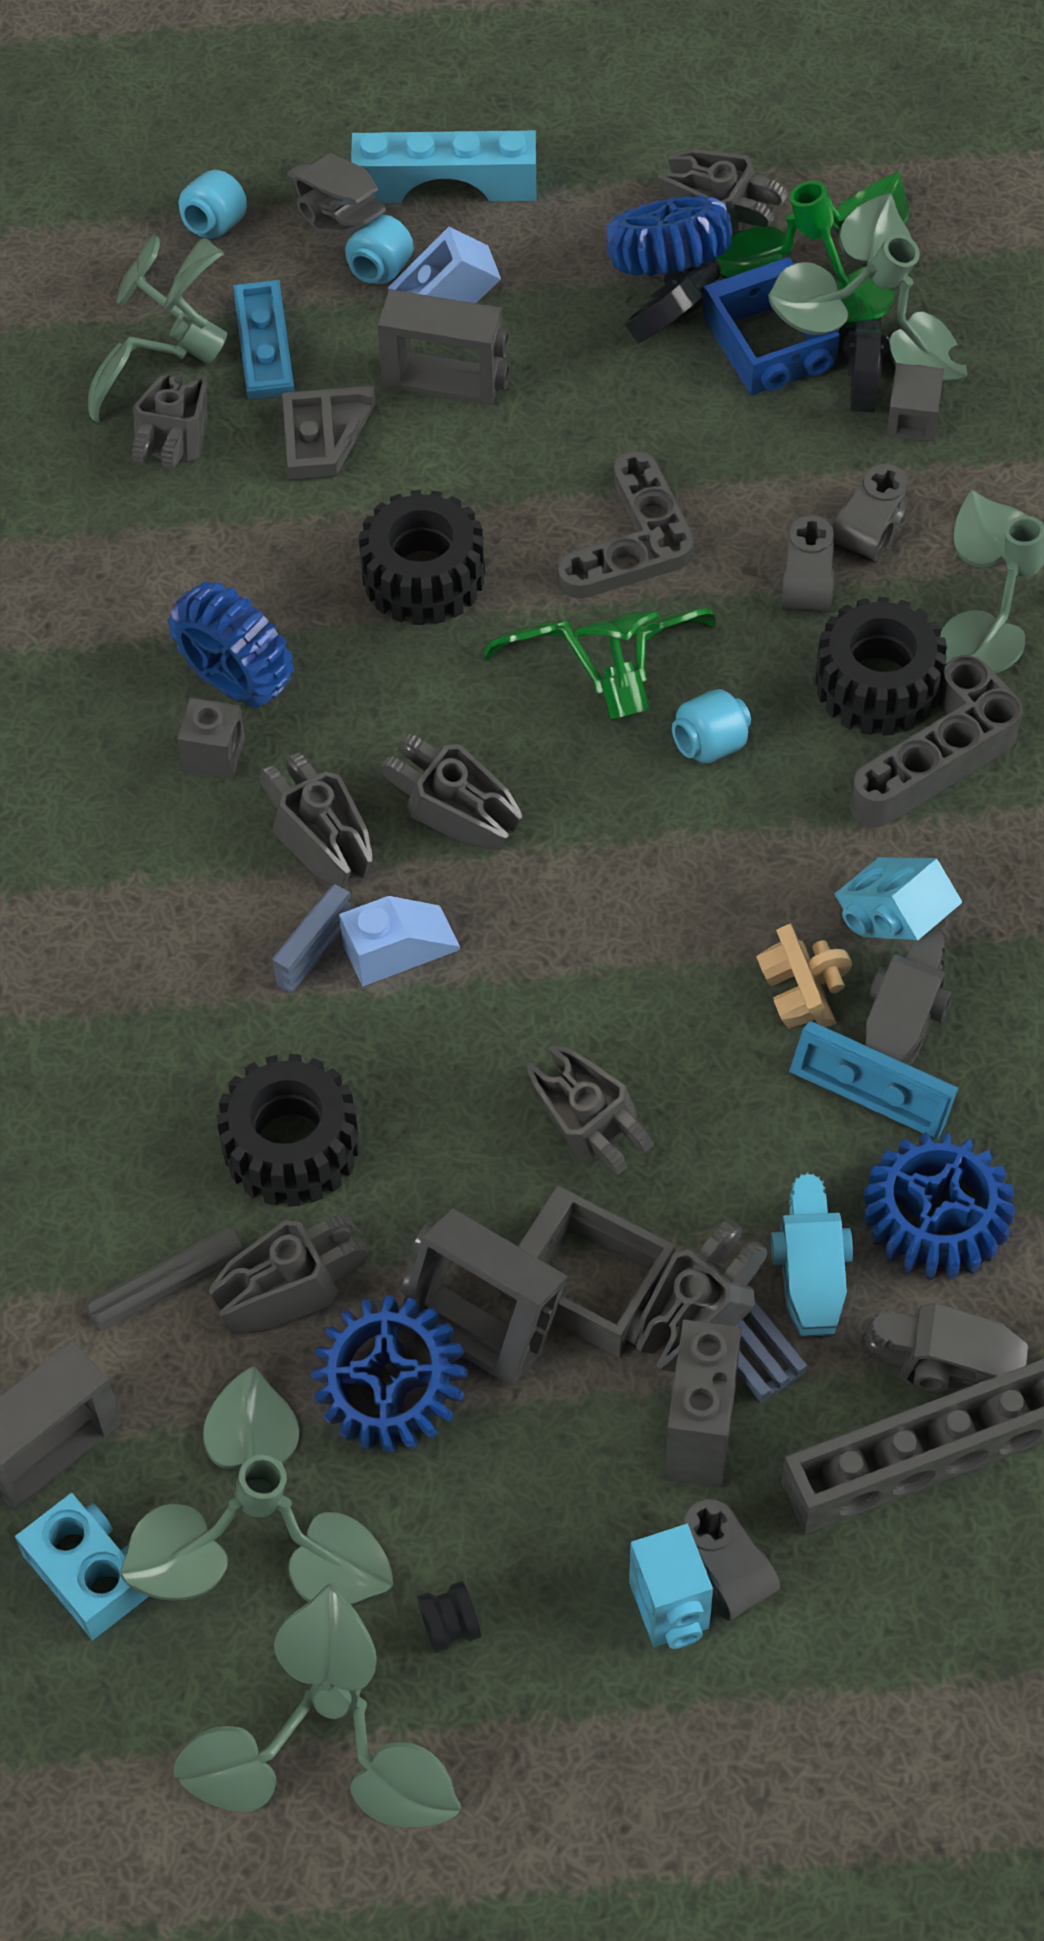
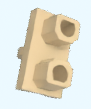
[756,923,852,1028]

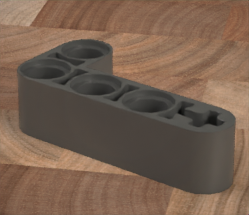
[850,655,1022,827]

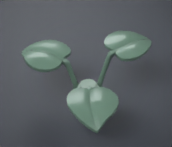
[768,193,967,382]
[88,234,227,424]
[940,490,1044,674]
[120,1367,393,1606]
[174,1584,462,1827]

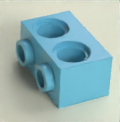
[834,857,962,940]
[15,1493,149,1641]
[629,1523,713,1649]

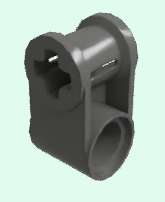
[833,464,908,562]
[781,515,834,612]
[683,1499,780,1621]

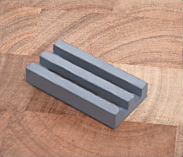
[272,884,352,994]
[736,1300,807,1403]

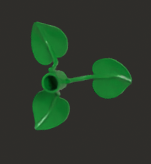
[715,171,909,326]
[484,608,716,719]

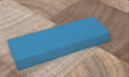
[233,280,295,400]
[789,1021,958,1140]

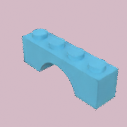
[351,130,537,203]

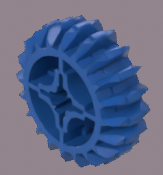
[606,195,732,276]
[167,581,294,708]
[863,1131,1015,1279]
[311,1295,467,1453]

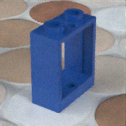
[703,257,840,395]

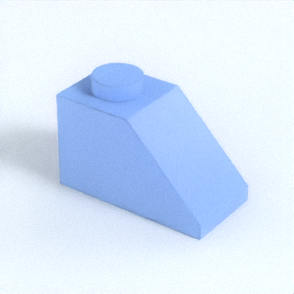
[388,227,501,303]
[339,896,460,987]

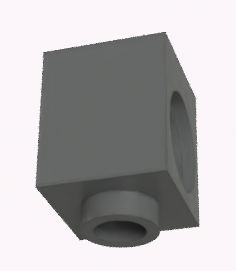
[886,363,944,442]
[177,698,245,780]

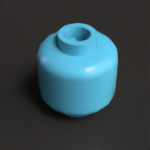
[178,169,247,239]
[345,214,414,284]
[672,689,751,764]

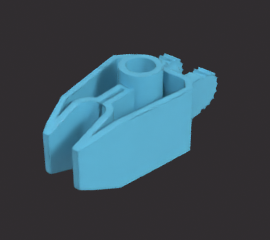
[770,1172,853,1337]

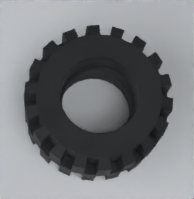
[359,490,485,625]
[815,597,947,736]
[217,1054,359,1207]

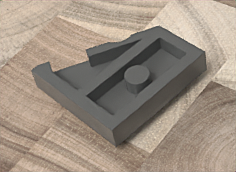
[282,386,375,480]

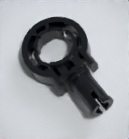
[624,259,721,344]
[842,317,890,413]

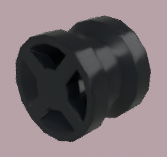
[417,1581,481,1653]

